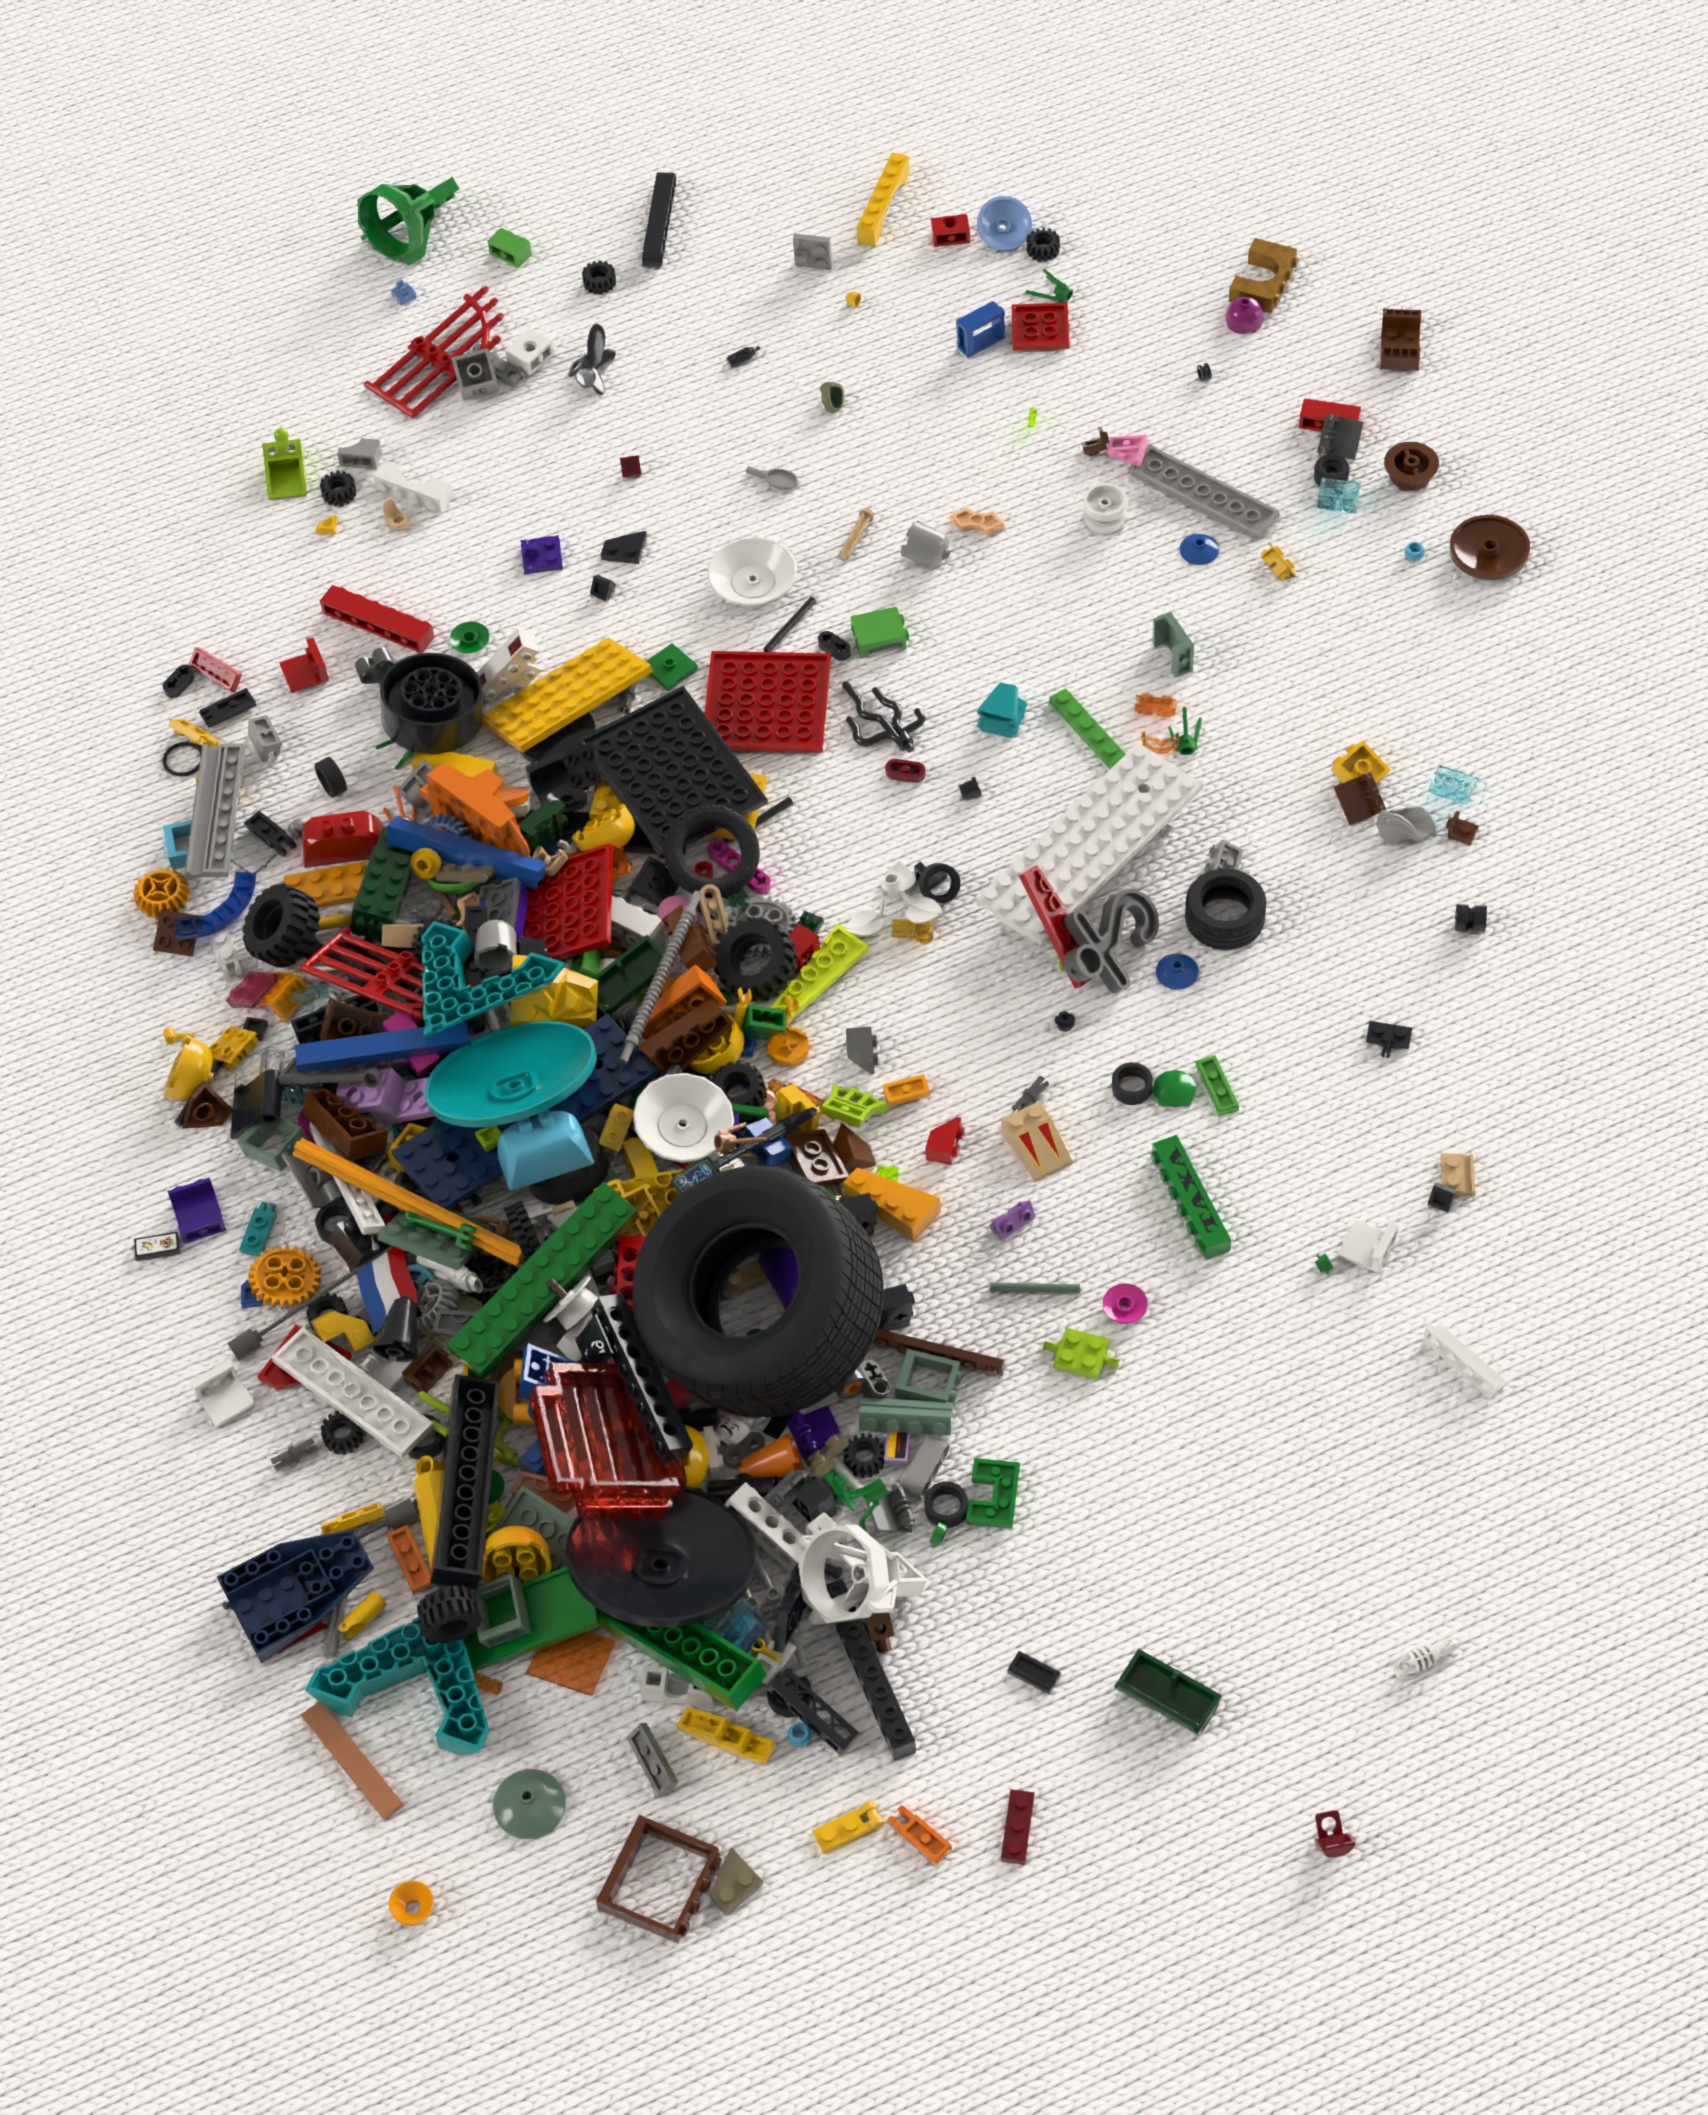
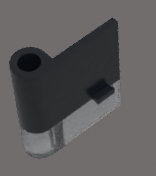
[230,1047,285,1139]

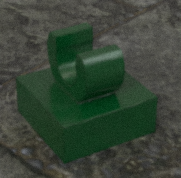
[796,911,824,934]

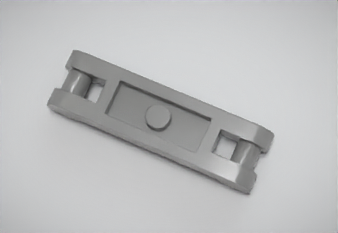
[466,343,527,388]

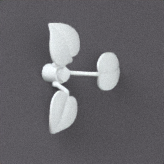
[845,861,942,937]

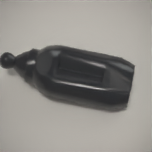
[726,346,760,367]

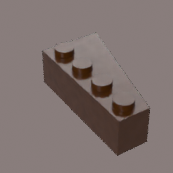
[303,1088,388,1161]

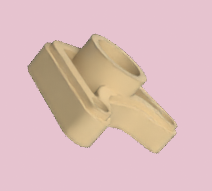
[532,846,568,876]

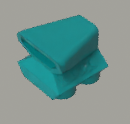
[977,682,1028,738]

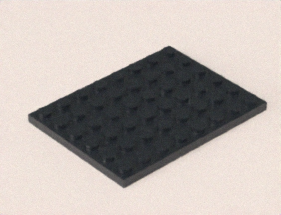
[578,686,768,860]

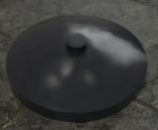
[519,712,596,763]

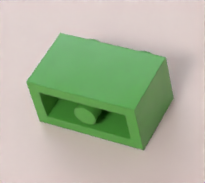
[487,228,532,268]

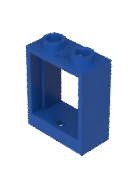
[956,301,1005,358]

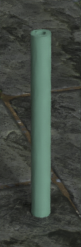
[990,1282,1080,1293]

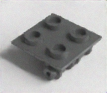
[1317,414,1364,460]
[867,1484,915,1533]

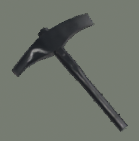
[713,1107,817,1168]

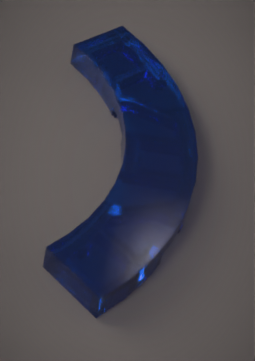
[174,871,256,939]

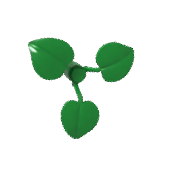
[823,1470,889,1534]

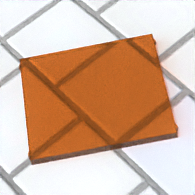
[526,1631,616,1696]

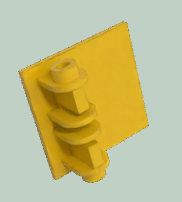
[209,1026,259,1071]

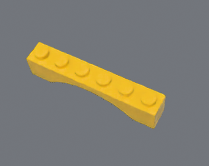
[857,152,910,247]

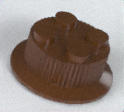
[1384,442,1439,491]

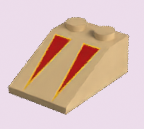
[1001,1101,1073,1182]

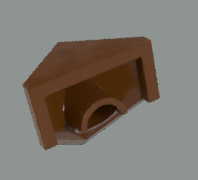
[182,1081,233,1129]
[833,1122,876,1173]

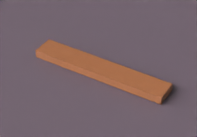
[301,1701,404,1821]

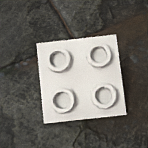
[358,1351,412,1390]

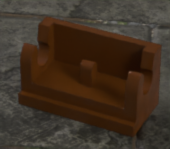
[402,1341,453,1393]

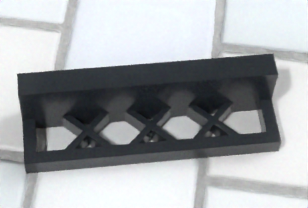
[768,1668,859,1755]

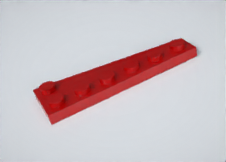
[1018,865,1094,989]

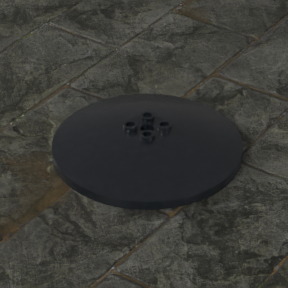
[565,1483,756,1628]

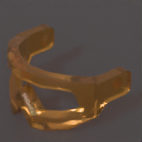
[1141,731,1180,754]

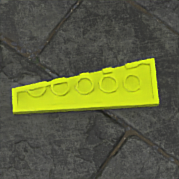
[770,924,869,1024]

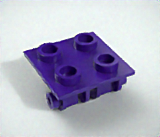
[786,1405,842,1460]

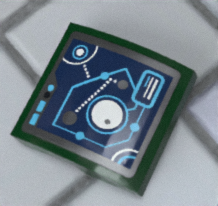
[670,1156,721,1194]

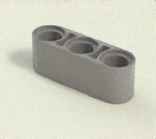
[900,1435,950,1500]

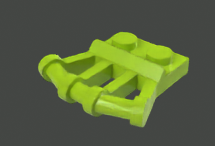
[820,1084,889,1127]

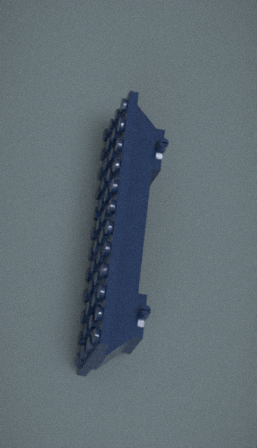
[392,1014,658,1210]

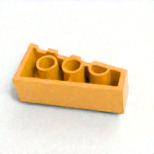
[843,1167,941,1242]

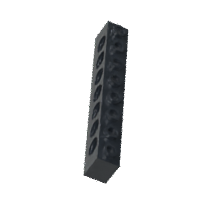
[591,1293,694,1463]
[826,1578,916,1761]

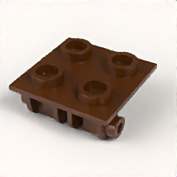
[1333,772,1386,825]
[153,910,203,957]

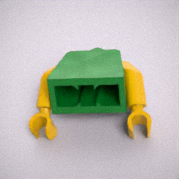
[734,988,800,1039]

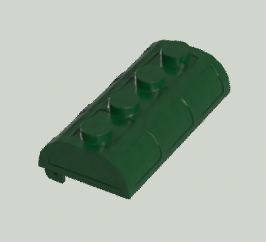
[592,934,674,1016]
[1114,1648,1222,1736]

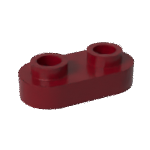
[885,759,926,783]

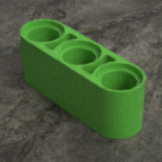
[571,947,601,978]

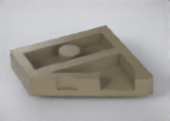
[710,1848,764,1916]

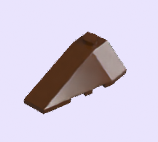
[320,997,391,1041]

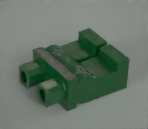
[518,799,568,858]

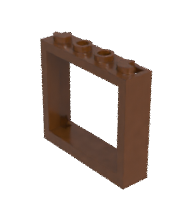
[596,1815,722,1943]

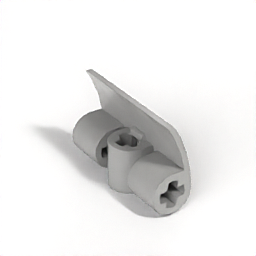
[282,1154,345,1208]

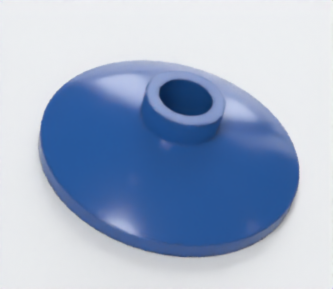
[1180,534,1219,565]
[1156,953,1199,990]

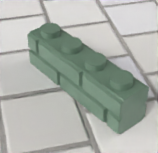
[859,1397,953,1436]

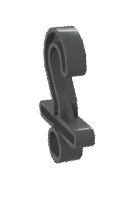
[1064,889,1159,993]

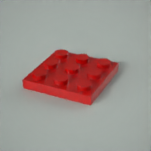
[1011,302,1069,351]

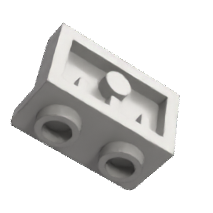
[1204,839,1244,873]

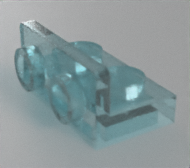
[1429,765,1479,805]

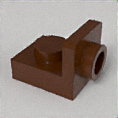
[1446,811,1479,846]

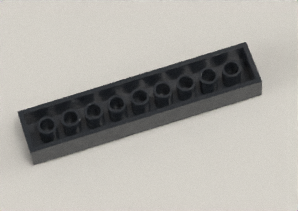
[430,1374,501,1591]

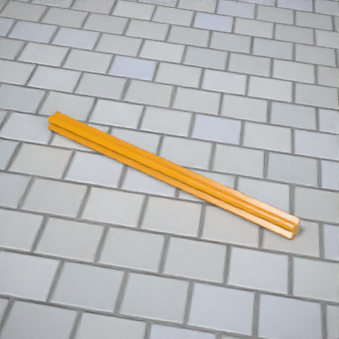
[293,1138,525,1267]

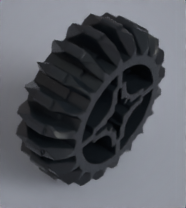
[464,1251,519,1305]

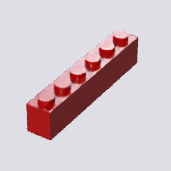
[320,585,435,654]

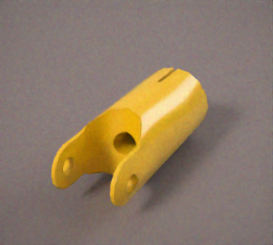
[338,1590,387,1640]

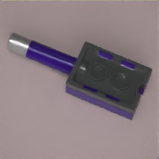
[477,877,529,980]

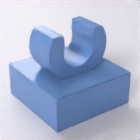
[391,280,417,305]

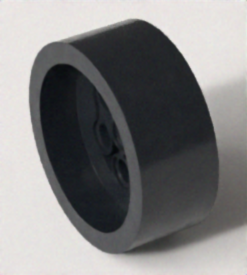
[380,653,483,754]

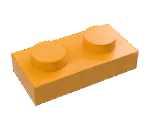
[883,1074,930,1107]

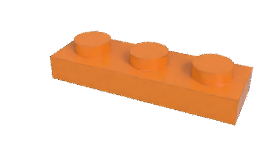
[386,1525,434,1595]

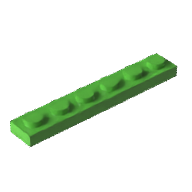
[1049,688,1126,769]

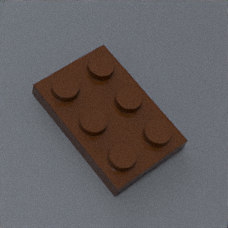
[784,1129,849,1186]

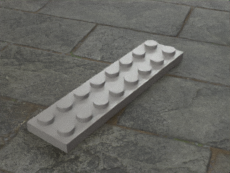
[1128,445,1280,541]

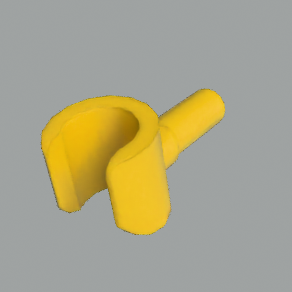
[163,1027,194,1044]
[751,1639,780,1662]

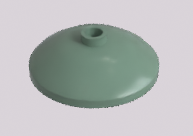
[493,1769,566,1839]

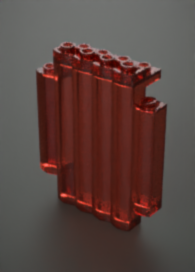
[529,1363,688,1520]

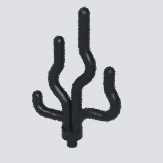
[842,681,926,753]

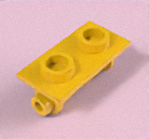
[1261,542,1296,581]

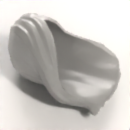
[1377,805,1437,843]

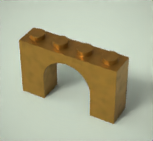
[1229,238,1299,313]

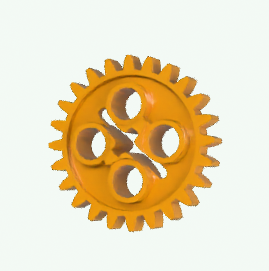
[248,1244,321,1311]

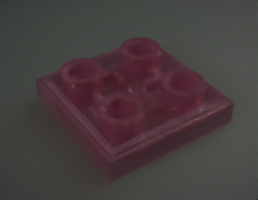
[226,971,280,1009]

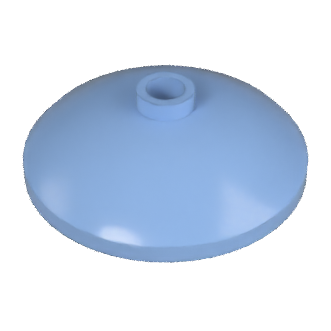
[977,196,1032,251]

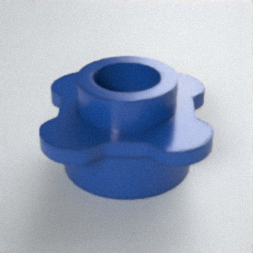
[741,1036,757,1058]

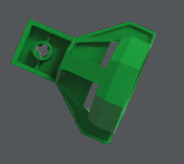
[357,177,460,266]

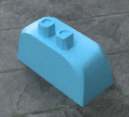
[498,1109,594,1191]

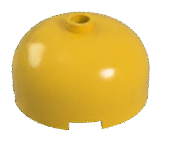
[572,804,635,852]
[689,1015,744,1075]
[163,1035,214,1102]
[651,1425,709,1489]
[481,1525,551,1583]

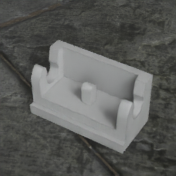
[248,715,282,763]

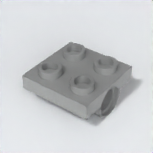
[398,760,435,818]

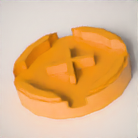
[767,1027,810,1067]

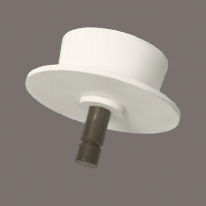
[544,1275,598,1330]

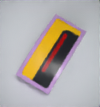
[884,1432,911,1465]

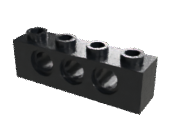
[290,995,379,1044]

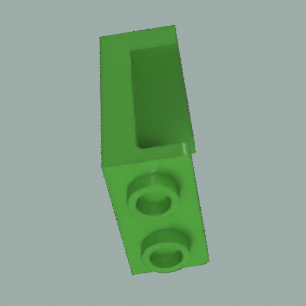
[850,606,909,659]

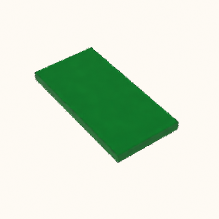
[464,1566,601,1672]

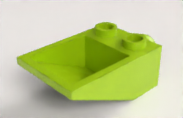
[262,427,307,500]

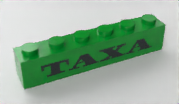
[1150,1135,1231,1260]

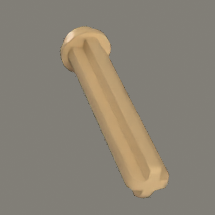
[839,508,874,560]

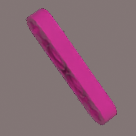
[708,840,771,895]

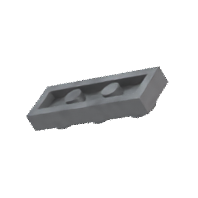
[626,1723,679,1797]

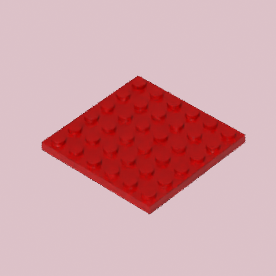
[704,651,831,753]
[501,843,613,977]

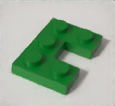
[966,1458,1020,1529]

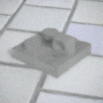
[793,233,833,270]

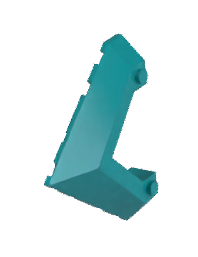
[421,921,566,1038]
[305,1617,490,1756]

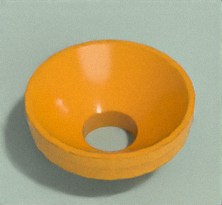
[389,1881,434,1926]

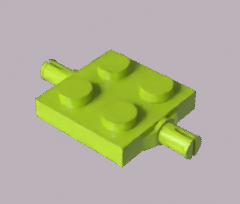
[1043,1328,1120,1380]

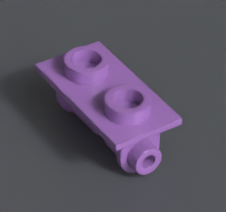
[989,1200,1036,1241]

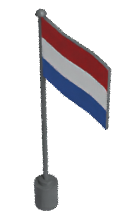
[227,1245,418,1362]

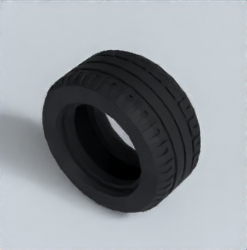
[1185,868,1266,950]
[528,1125,609,1205]

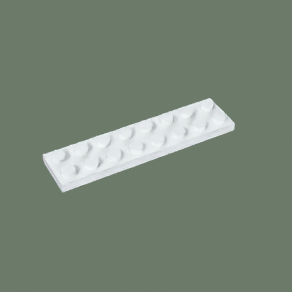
[271,1327,434,1458]

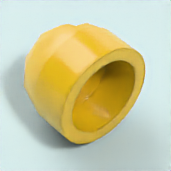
[845,291,861,308]

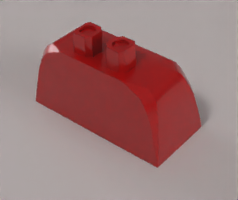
[302,810,384,868]

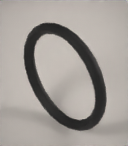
[162,742,202,776]

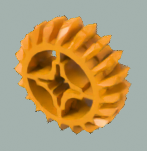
[133,867,190,919]

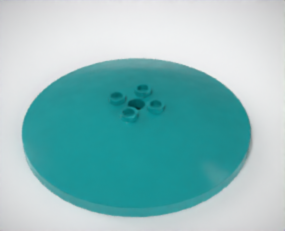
[424,1021,597,1127]

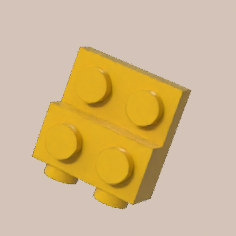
[1330,740,1391,783]
[773,1084,821,1133]

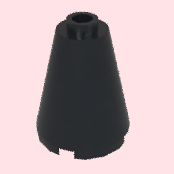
[373,1296,418,1362]

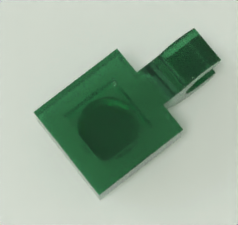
[722,889,749,910]

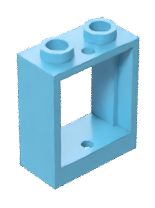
[163,820,192,870]

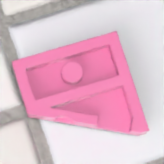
[1106,434,1149,466]

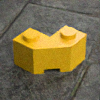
[311,1311,375,1351]

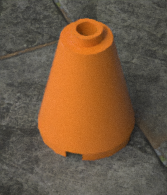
[738,1433,804,1480]

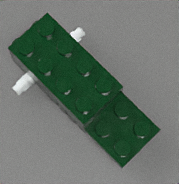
[338,827,415,943]

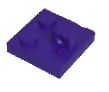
[520,535,563,575]

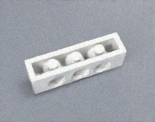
[725,1482,806,1573]

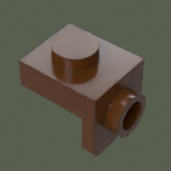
[1081,426,1109,456]

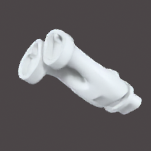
[416,1255,483,1293]

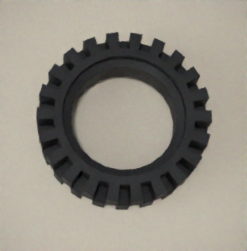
[503,1201,541,1261]

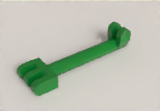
[403,1211,477,1250]

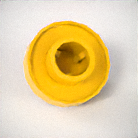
[410,848,442,879]

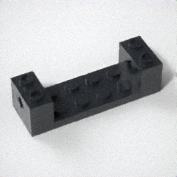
[838,1193,915,1331]

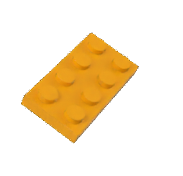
[284,861,367,908]

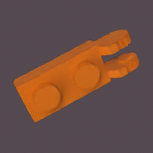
[887,1805,952,1866]

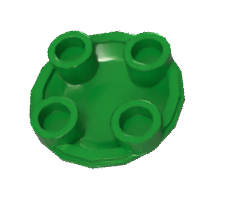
[1153,1070,1196,1107]

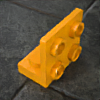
[249,972,312,1022]

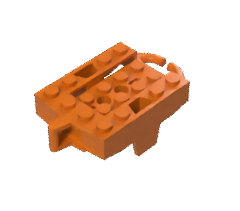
[418,762,531,857]

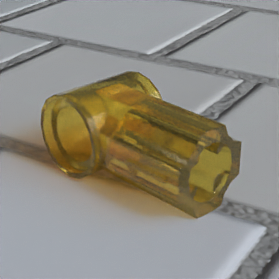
[892,919,934,943]

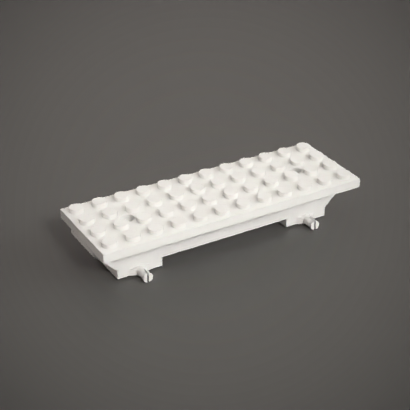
[976,743,1203,946]

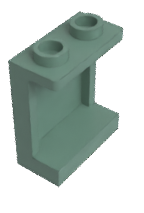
[1152,612,1194,678]

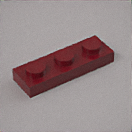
[1001,1789,1035,1865]

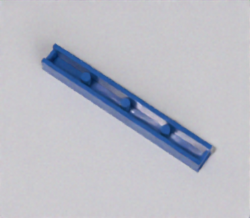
[387,816,547,889]
[295,1021,471,1073]

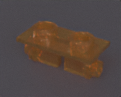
[1135,693,1177,718]

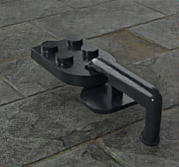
[771,1563,842,1653]

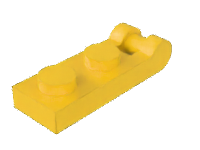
[812,1801,885,1854]

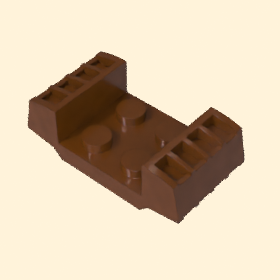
[1380,308,1421,371]

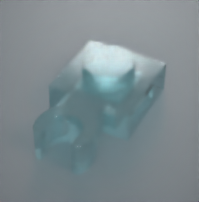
[289,984,329,1006]

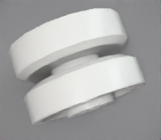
[1083,483,1127,534]

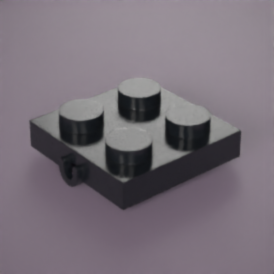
[628,856,680,907]

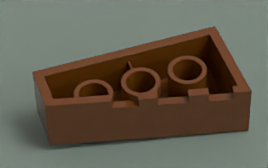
[661,905,717,973]
[637,999,733,1076]

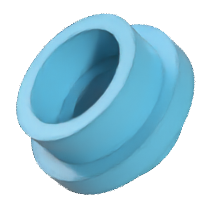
[1404,542,1425,560]
[788,1722,812,1747]

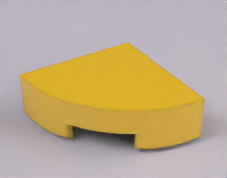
[315,516,338,535]

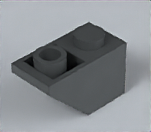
[846,1026,878,1074]

